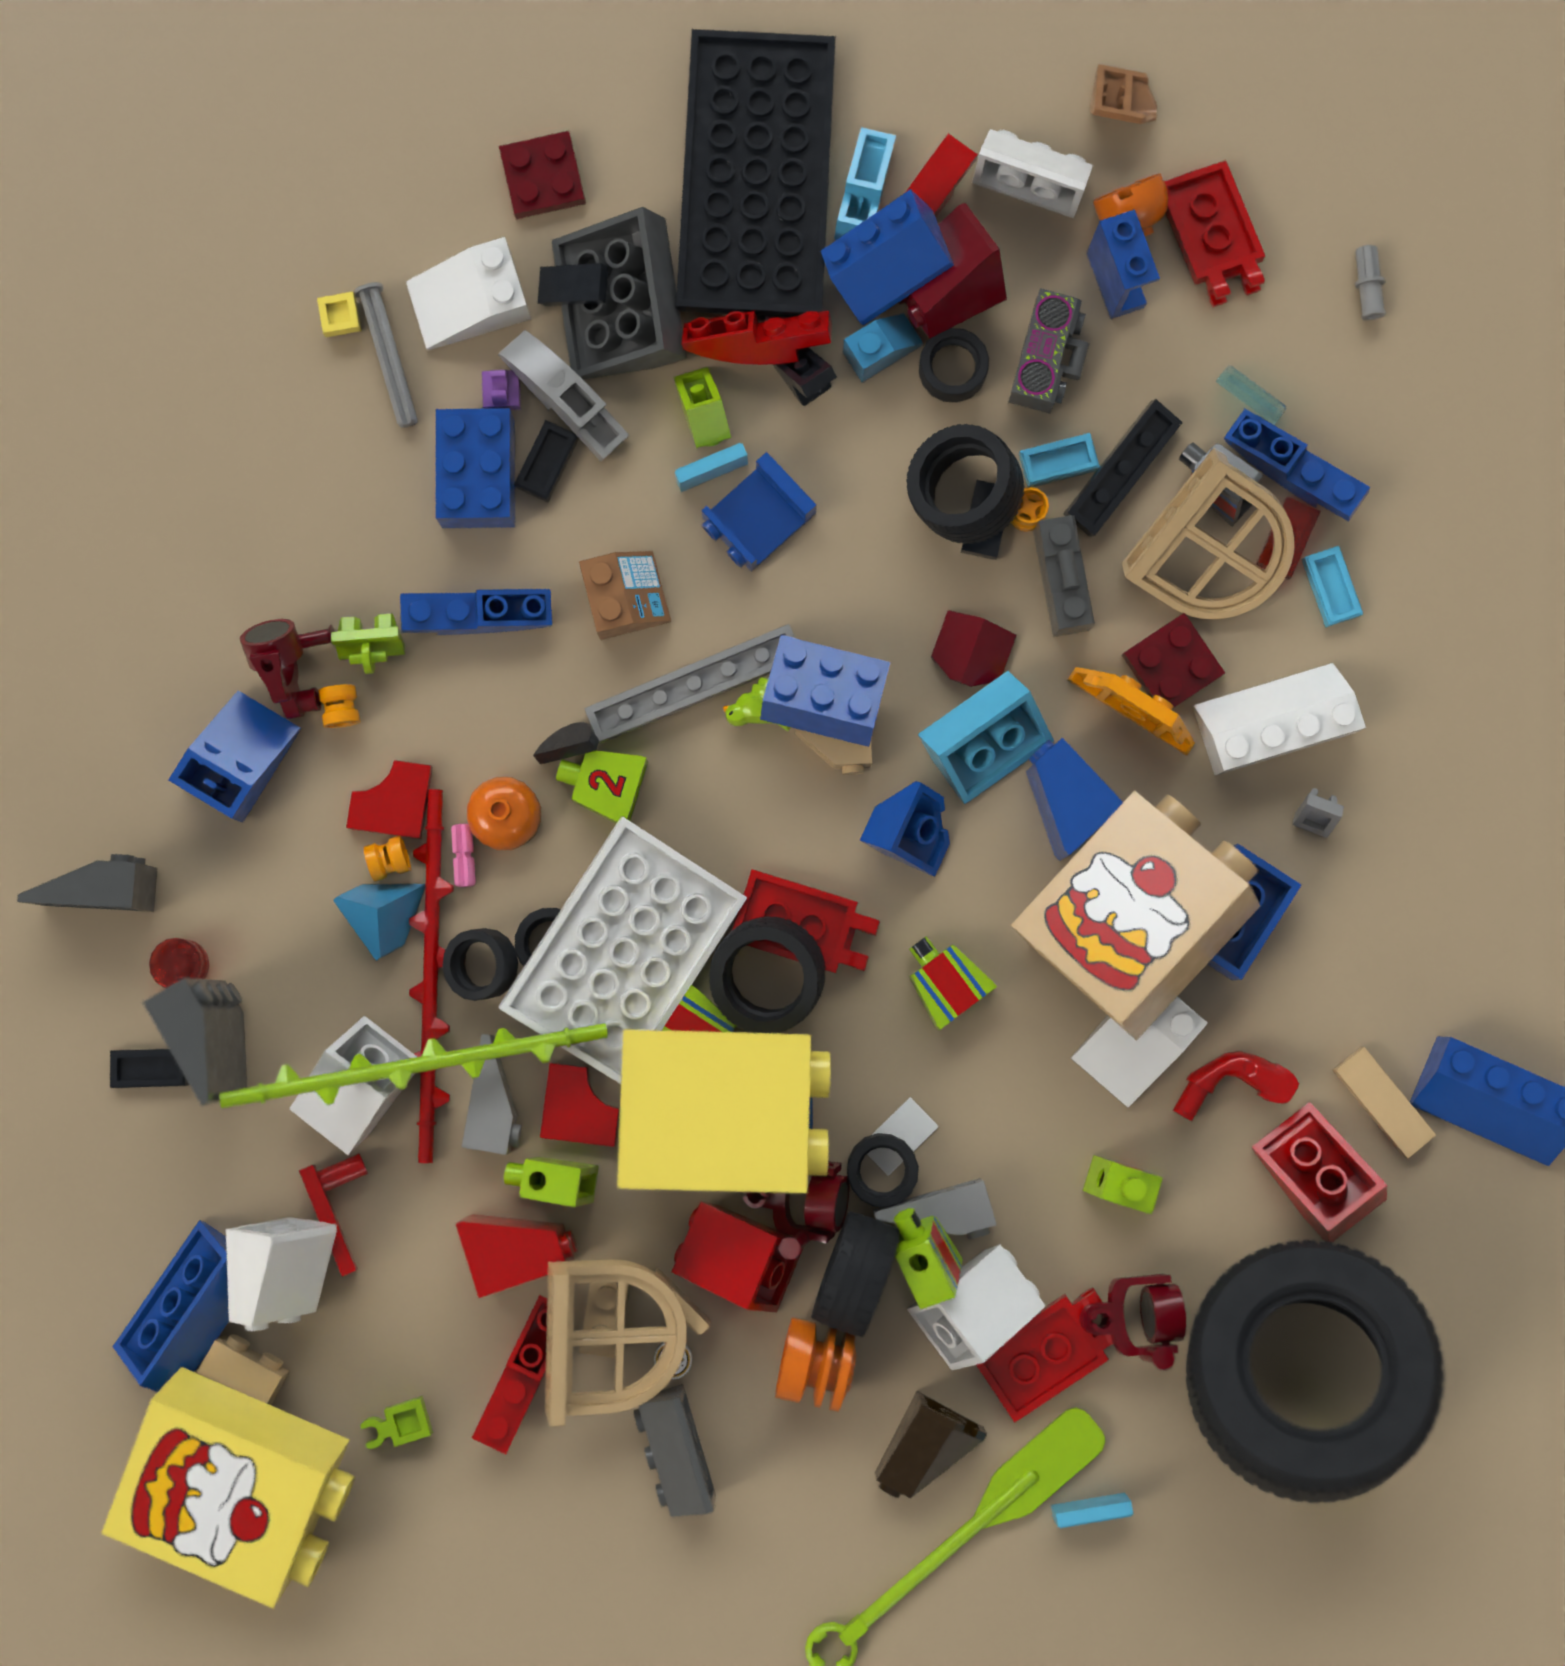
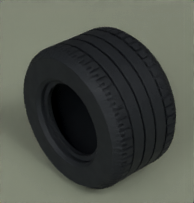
[1186,1240,1444,1503]

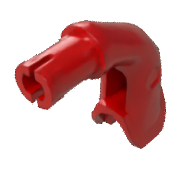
[1173,1051,1299,1122]

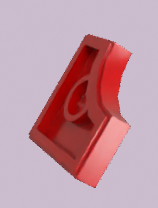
[346,760,433,839]
[540,1063,620,1147]

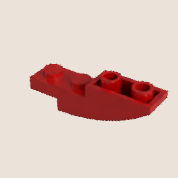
[681,310,832,365]
[471,1295,548,1455]

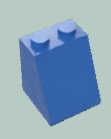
[1026,737,1123,861]

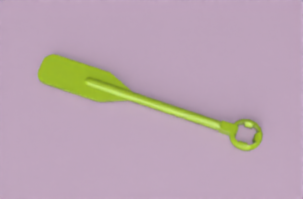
[805,1407,1105,1666]

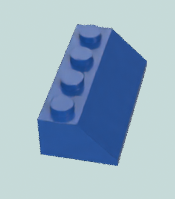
[1410,1036,1565,1166]
[113,1220,229,1392]

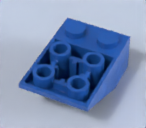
[168,690,302,823]

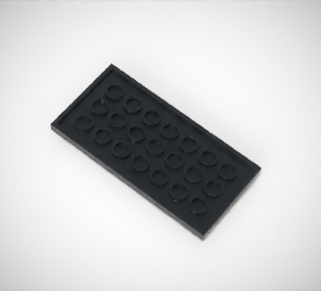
[676,29,836,317]

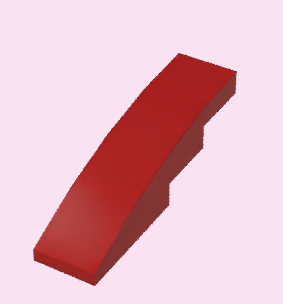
[905,133,978,217]

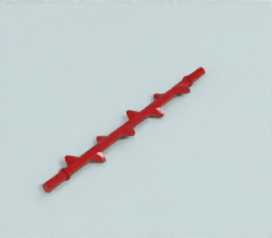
[409,789,454,1163]

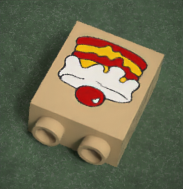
[1011,790,1261,1041]

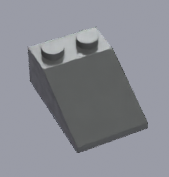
[17,854,157,912]

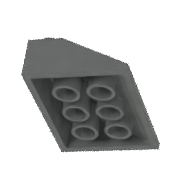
[552,207,687,380]
[143,978,248,1106]

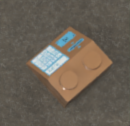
[579,551,671,640]

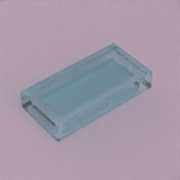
[1215,365,1287,425]

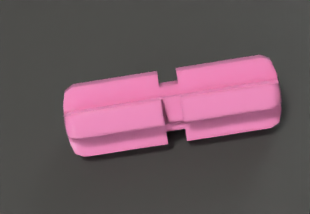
[451,824,476,887]

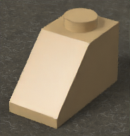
[795,729,872,775]

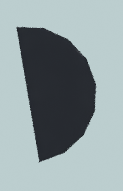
[533,722,599,764]

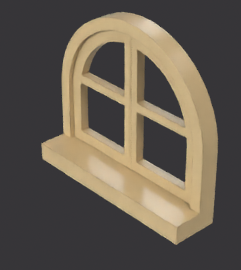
[1122,448,1294,619]
[545,1260,687,1426]

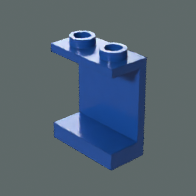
[1087,209,1160,319]
[701,452,817,572]

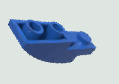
[1224,409,1370,522]
[400,589,552,635]

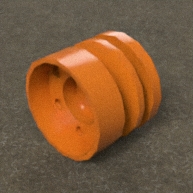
[775,1317,857,1412]

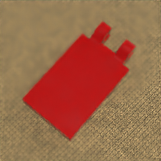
[1164,160,1266,307]
[732,869,880,974]
[976,1287,1113,1423]

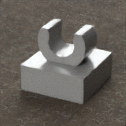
[1292,788,1344,838]

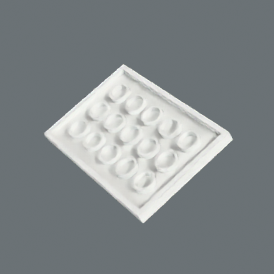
[498,816,747,1084]

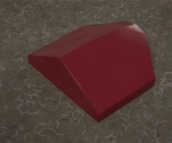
[931,610,1017,687]

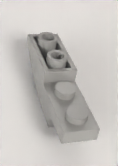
[498,330,629,461]

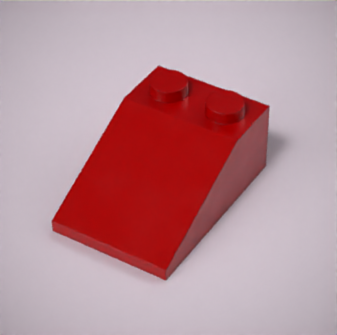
[1252,1102,1388,1242]

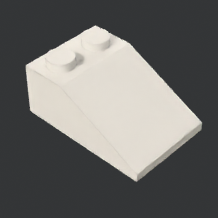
[406,237,531,351]
[1071,997,1208,1107]

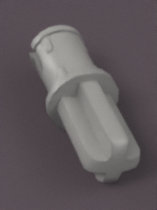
[1355,245,1386,320]

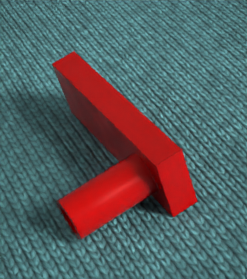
[299,1153,368,1277]

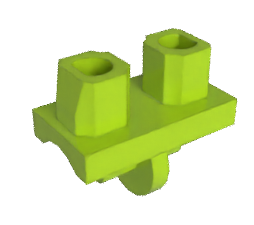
[331,613,405,674]

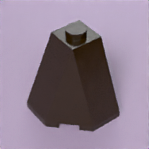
[875,1391,987,1499]

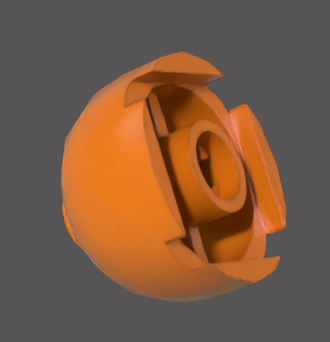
[1093,173,1168,237]
[467,777,541,850]

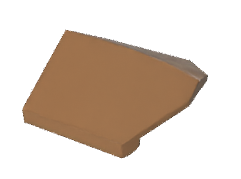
[1089,64,1157,124]

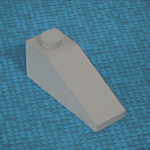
[462,1034,522,1155]
[873,1178,997,1239]

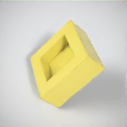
[317,291,362,337]

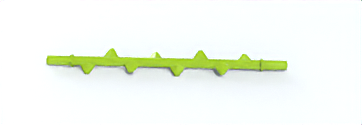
[219,1023,608,1109]

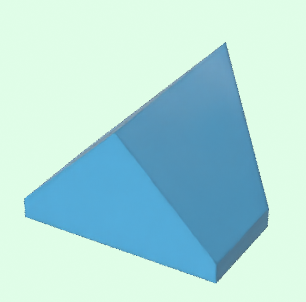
[333,884,425,961]

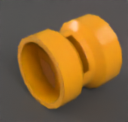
[1011,487,1049,532]
[318,684,360,728]
[363,836,412,882]

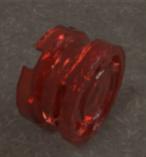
[149,938,209,988]

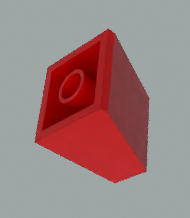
[671,1201,804,1313]
[455,1214,578,1298]

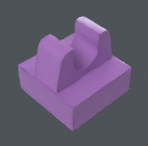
[482,370,521,410]

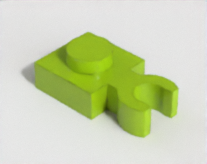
[360,1396,433,1449]

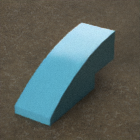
[834,127,896,240]

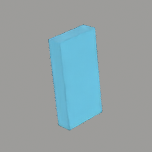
[1019,433,1100,487]
[675,443,748,492]
[1301,546,1363,628]
[1051,1492,1134,1528]

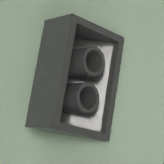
[634,1384,716,1517]

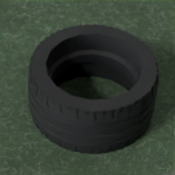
[906,424,1024,544]
[709,916,825,1034]
[811,1211,900,1337]

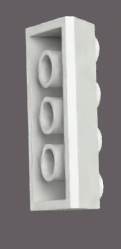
[1192,663,1366,776]

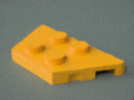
[1067,667,1195,756]

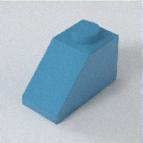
[843,313,923,382]

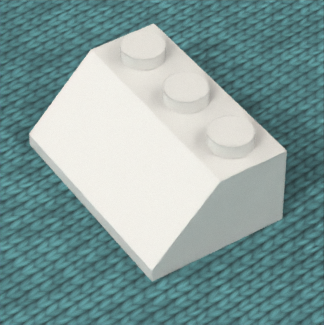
[972,129,1093,218]

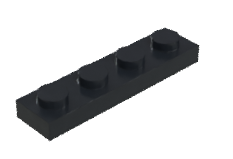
[1063,399,1183,537]

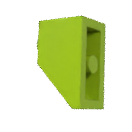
[673,366,732,448]

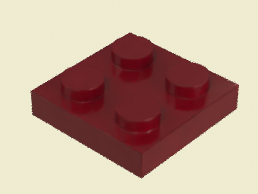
[499,130,586,220]
[1122,613,1226,708]

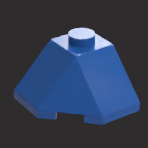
[860,781,950,877]

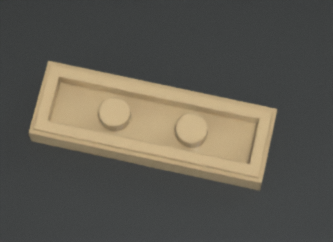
[1333,1047,1436,1159]

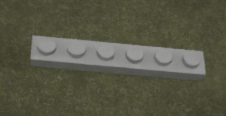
[584,624,795,744]

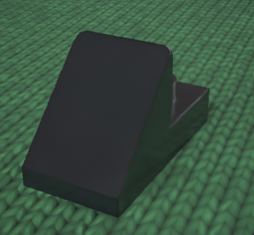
[773,347,837,406]

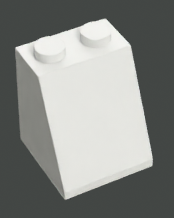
[290,1016,417,1155]
[226,1217,336,1331]
[907,1244,1046,1370]

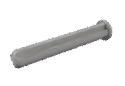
[354,282,418,428]

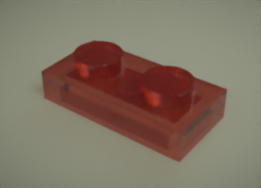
[1256,496,1321,580]

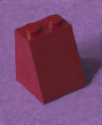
[898,202,1007,339]

